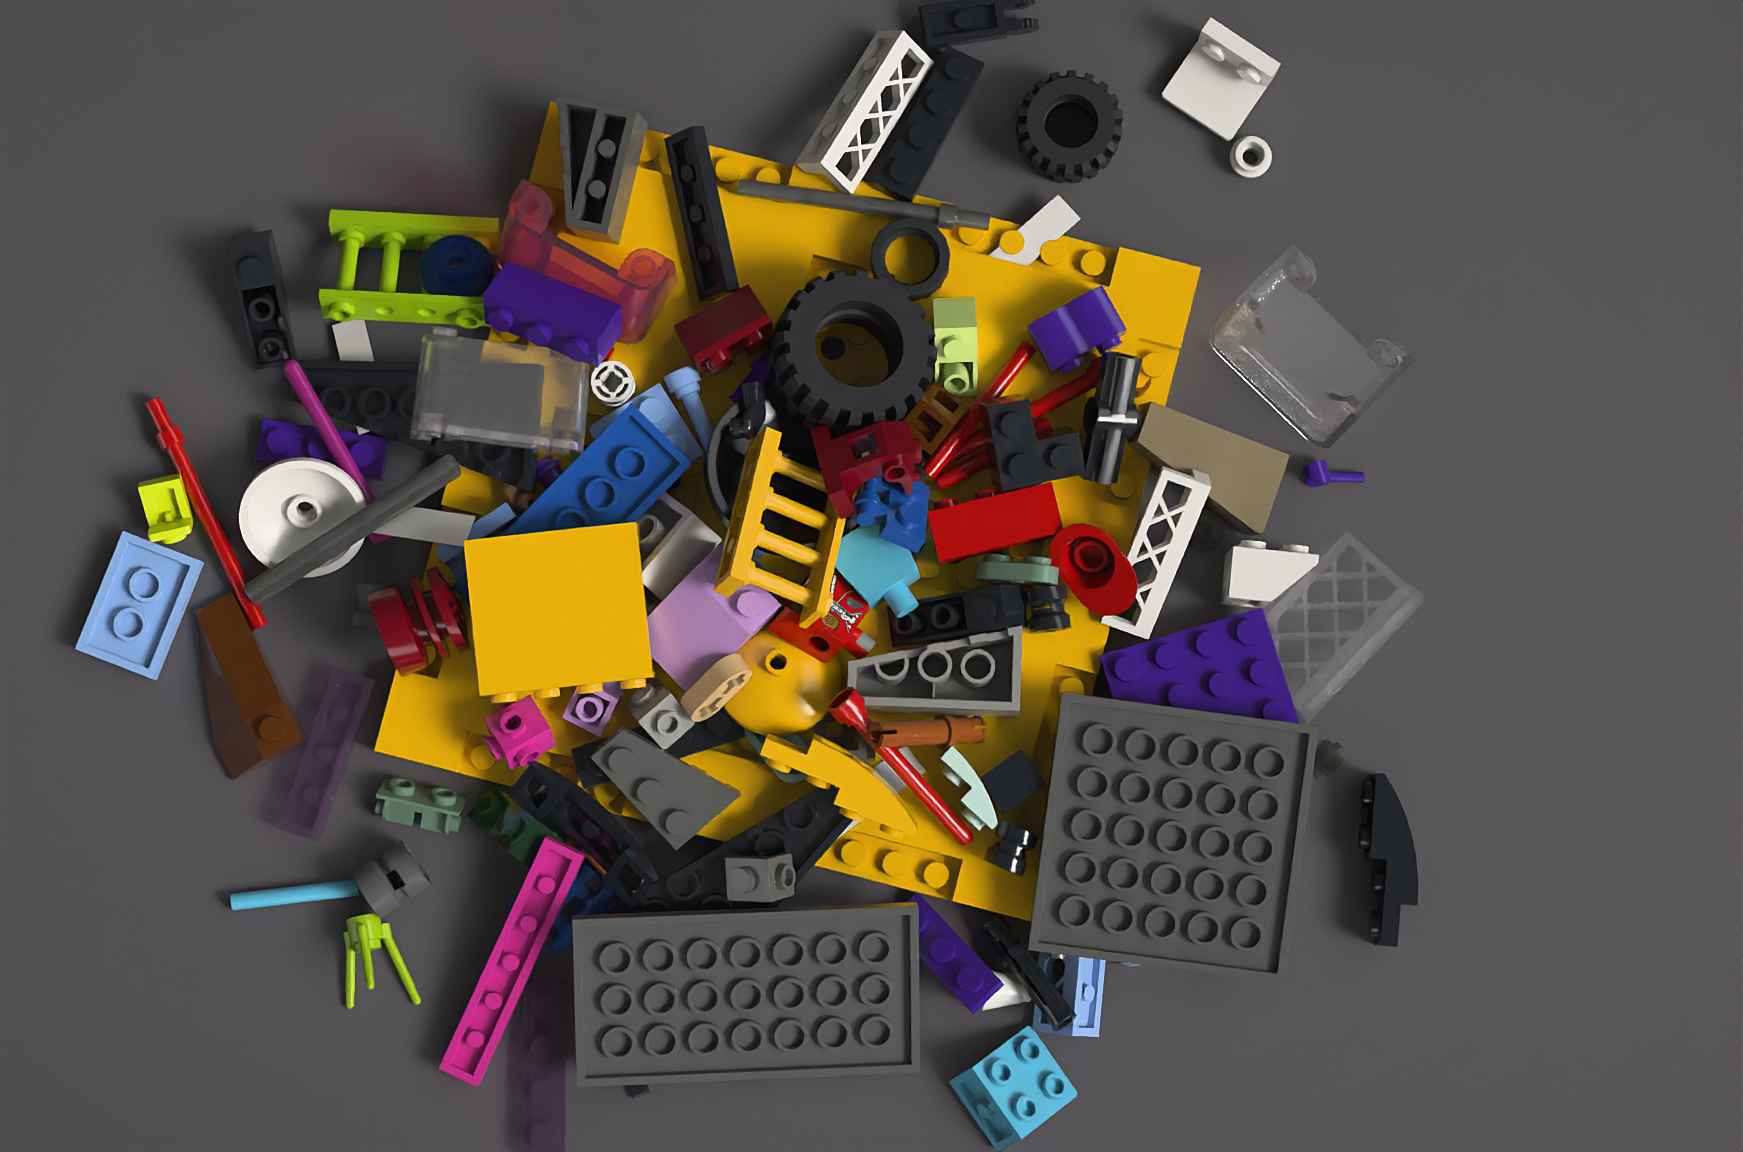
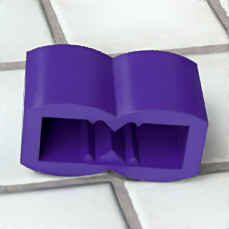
[1027,285,1127,376]

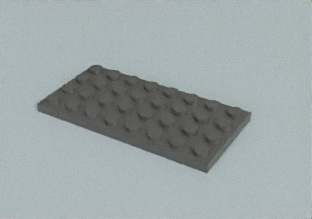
[572,902,920,1088]

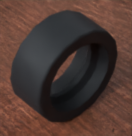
[870,217,950,301]

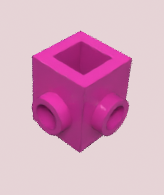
[484,695,556,770]

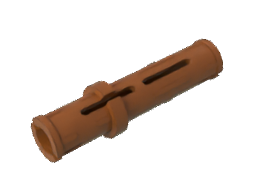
[867,714,987,749]

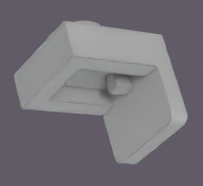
[625,678,695,749]

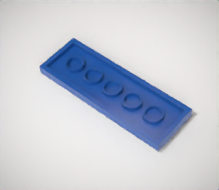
[452,403,693,605]

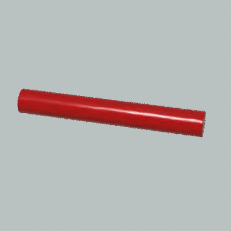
[935,417,1053,492]

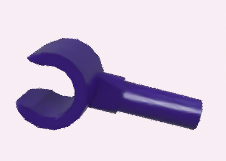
[1303,460,1365,487]

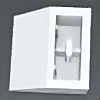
[1220,540,1319,608]

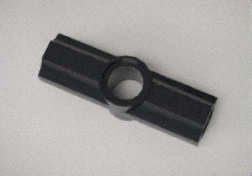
[1079,351,1142,485]

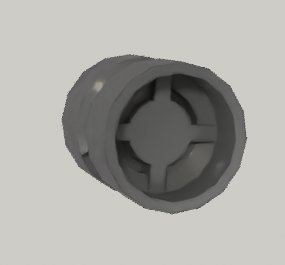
[352,840,432,918]

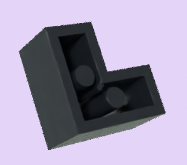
[978,393,1086,491]

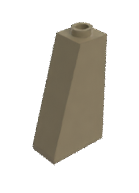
[1126,401,1290,536]

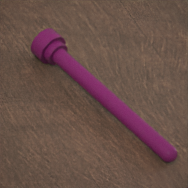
[283,359,392,546]

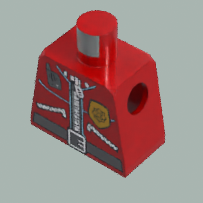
[767,570,876,663]

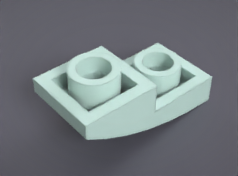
[940,746,998,831]

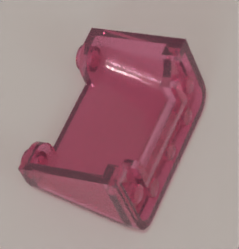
[496,179,678,345]

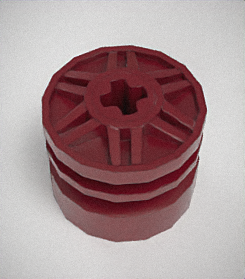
[368,567,471,677]

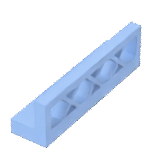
[1032,952,1106,1037]

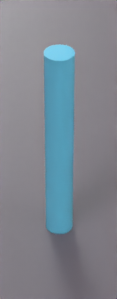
[230,879,360,911]

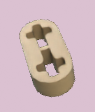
[680,653,752,722]

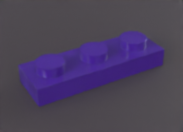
[256,419,390,481]
[908,892,1004,1014]

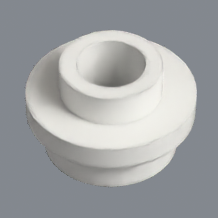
[1229,136,1272,178]

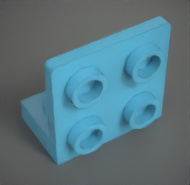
[949,1026,1077,1152]

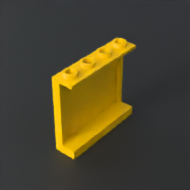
[463,522,655,704]

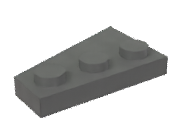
[590,726,741,850]

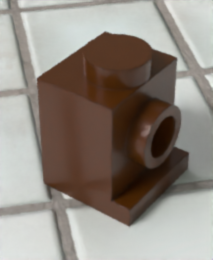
[904,382,969,455]

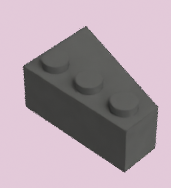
[556,95,648,245]

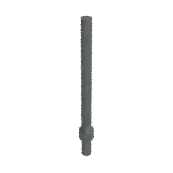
[738,179,991,231]

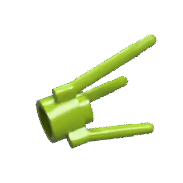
[343,913,421,1009]

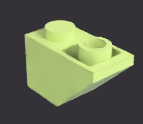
[933,297,978,397]

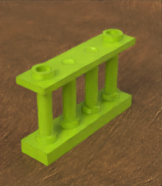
[319,209,502,329]

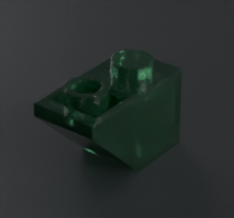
[467,782,566,868]

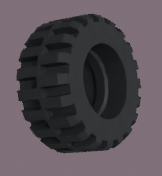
[767,268,937,439]

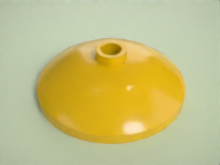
[723,612,842,736]

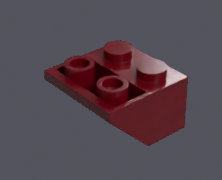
[674,284,774,376]

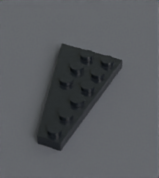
[294,359,544,494]
[602,784,853,914]

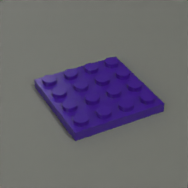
[1099,607,1314,770]

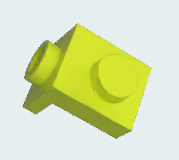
[138,473,194,544]

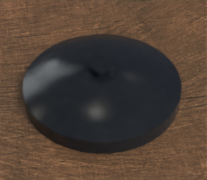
[703,388,870,556]

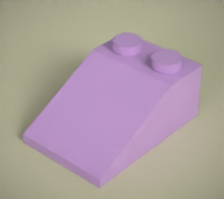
[647,543,783,692]

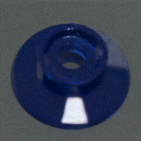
[418,235,494,297]

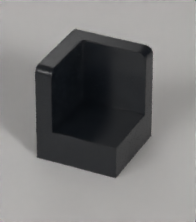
[980,749,1046,815]

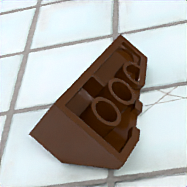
[195,591,309,780]

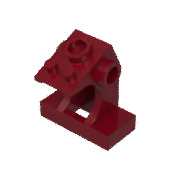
[811,420,922,519]

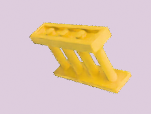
[713,426,858,629]

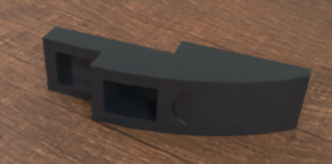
[1358,773,1418,947]

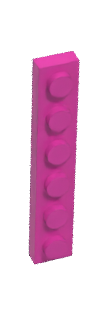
[438,836,586,1087]

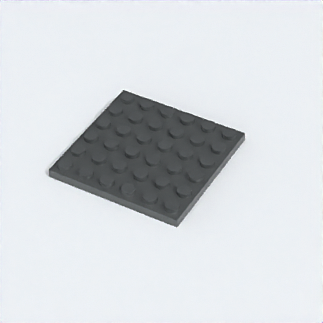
[1027,692,1319,983]

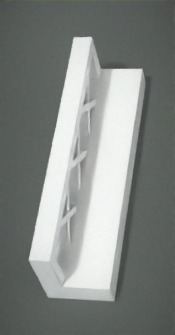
[795,30,934,194]
[1100,466,1211,640]

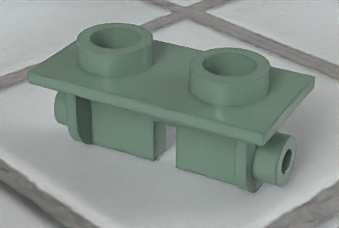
[375,778,467,835]

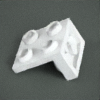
[1161,17,1281,141]

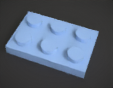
[75,531,204,680]

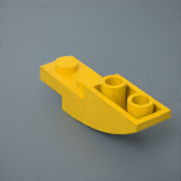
[760,733,918,839]

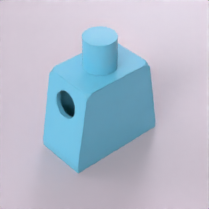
[834,523,920,618]

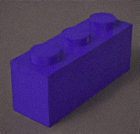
[483,261,622,368]

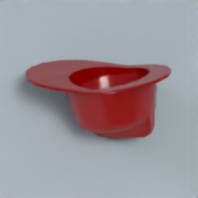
[1049,523,1138,616]

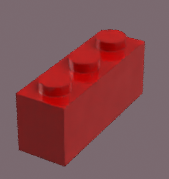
[927,482,1063,566]

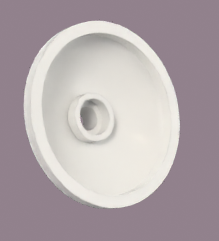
[239,457,367,578]

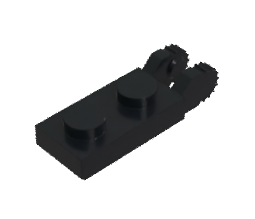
[918,0,1039,51]

